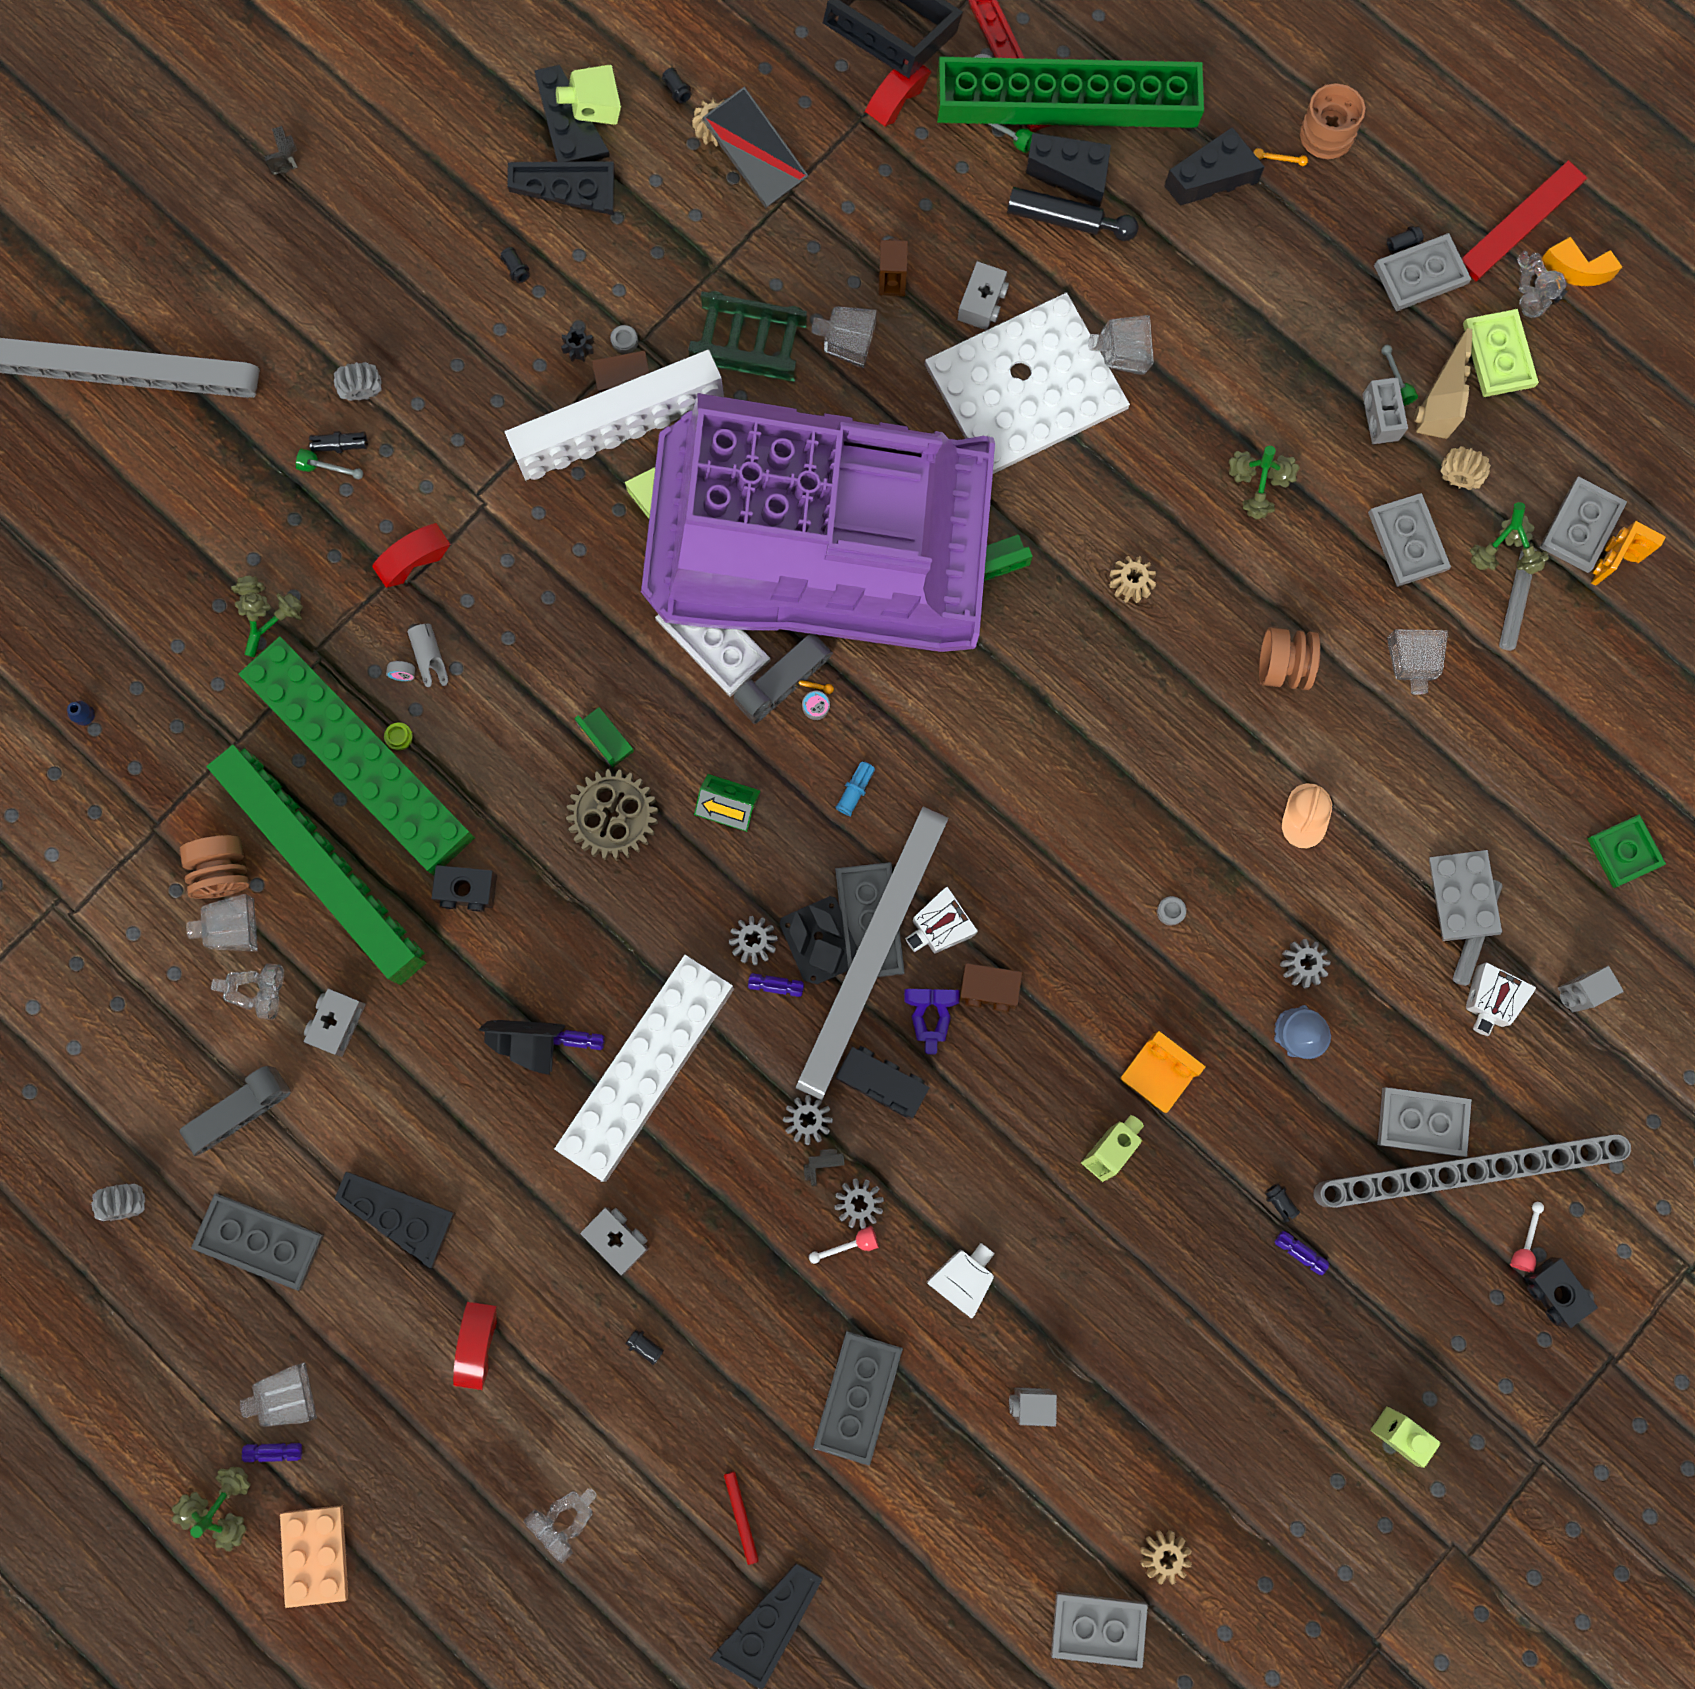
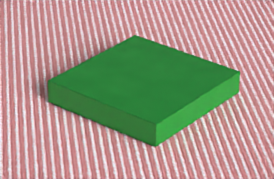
[1587,814,1666,888]

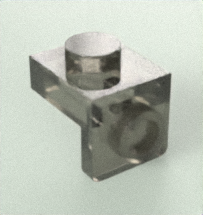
[264,126,298,174]
[803,1148,844,1187]

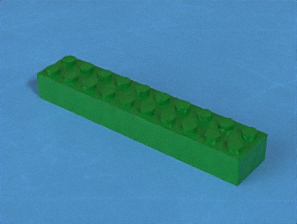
[937,57,1204,128]
[238,636,475,876]
[206,745,427,985]

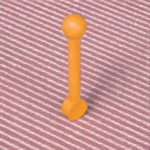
[1254,148,1308,166]
[798,680,834,694]

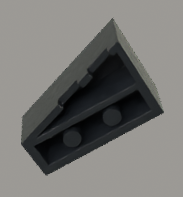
[1164,127,1265,206]
[1026,133,1111,207]
[836,1046,930,1120]

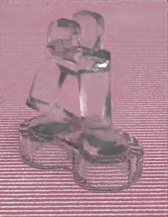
[1517,251,1567,318]
[211,964,284,1020]
[523,1488,597,1564]

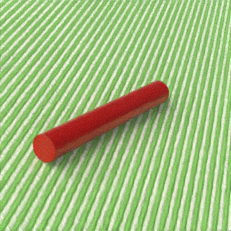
[724,1471,759,1565]

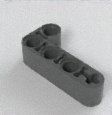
[734,634,833,724]
[179,1066,292,1156]

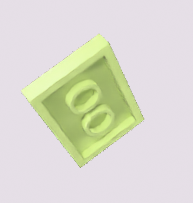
[1463,309,1539,397]

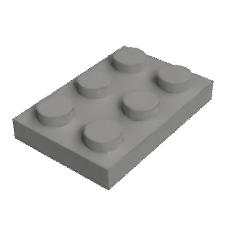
[1374,233,1471,311]
[1539,476,1627,573]
[1368,493,1451,587]
[1429,850,1502,941]
[1377,1087,1472,1157]
[1051,1592,1148,1668]

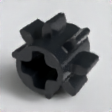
[561,327,594,362]

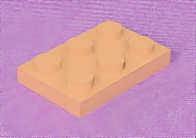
[280,1505,348,1608]

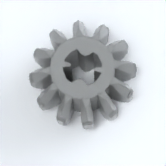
[334,362,382,401]
[729,916,777,965]
[1280,939,1331,988]
[783,1095,832,1145]
[835,1179,884,1229]
[91,1184,145,1221]

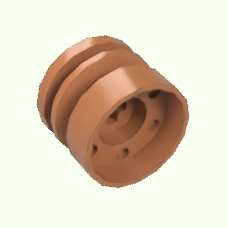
[1300,83,1366,159]
[1259,627,1320,690]
[179,835,250,899]

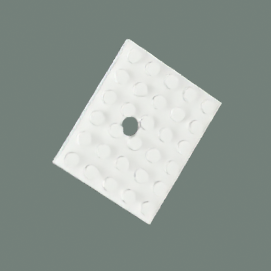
[925,293,1130,474]

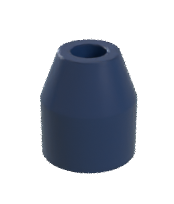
[67,701,95,726]

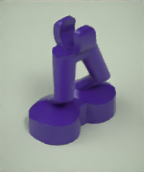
[904,989,960,1054]

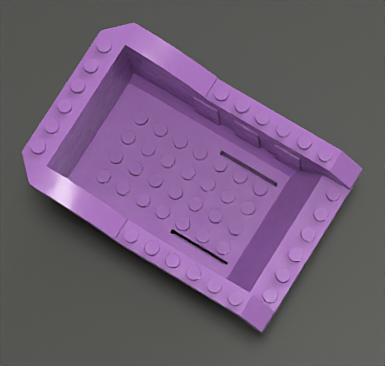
[641,393,995,652]

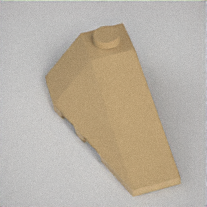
[1414,328,1472,439]

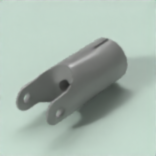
[407,624,448,687]

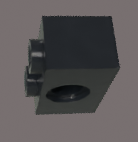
[432,865,497,912]
[1524,1257,1598,1328]

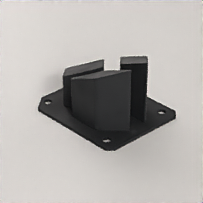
[779,896,858,984]
[479,1020,565,1075]

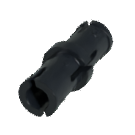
[309,431,368,453]

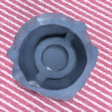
[1274,1005,1331,1059]

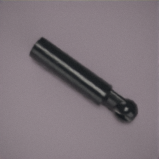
[1007,186,1139,241]

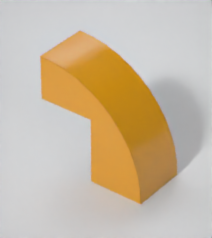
[1539,237,1622,286]

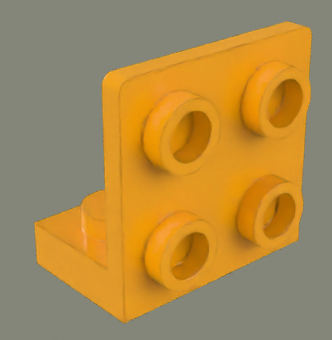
[1591,521,1666,586]
[1121,1031,1206,1113]

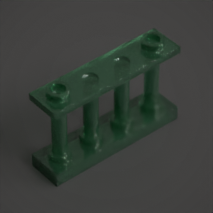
[688,291,807,382]

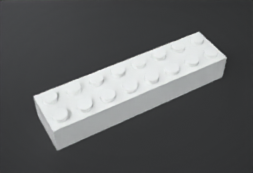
[504,349,724,481]
[554,955,734,1182]

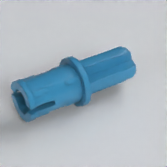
[835,762,875,816]

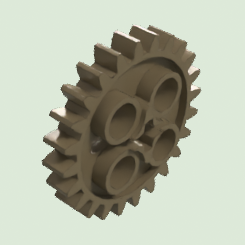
[566,769,658,861]

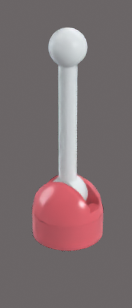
[1510,1202,1544,1273]
[809,1226,879,1264]

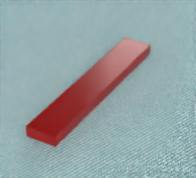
[968,0,1050,132]
[1461,160,1587,282]

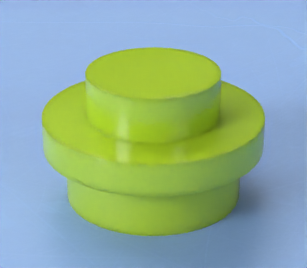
[384,723,413,750]

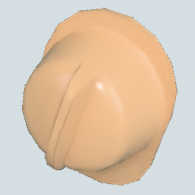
[1282,783,1332,848]

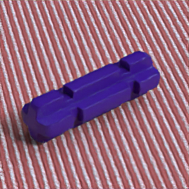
[748,973,804,997]
[554,1030,605,1050]
[1275,1231,1330,1275]
[242,1443,302,1462]

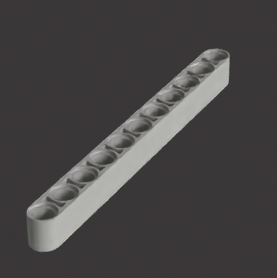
[0,338,260,398]
[796,807,949,1100]
[1314,1135,1631,1207]

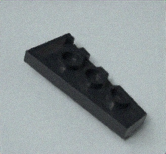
[534,65,610,162]
[507,162,615,215]
[335,1171,455,1269]
[710,1562,823,1689]

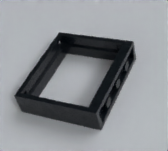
[823,0,963,78]

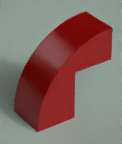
[865,59,931,126]
[372,523,451,588]
[453,1302,497,1390]

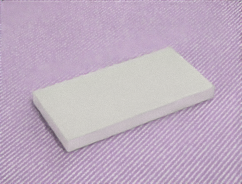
[655,614,771,697]

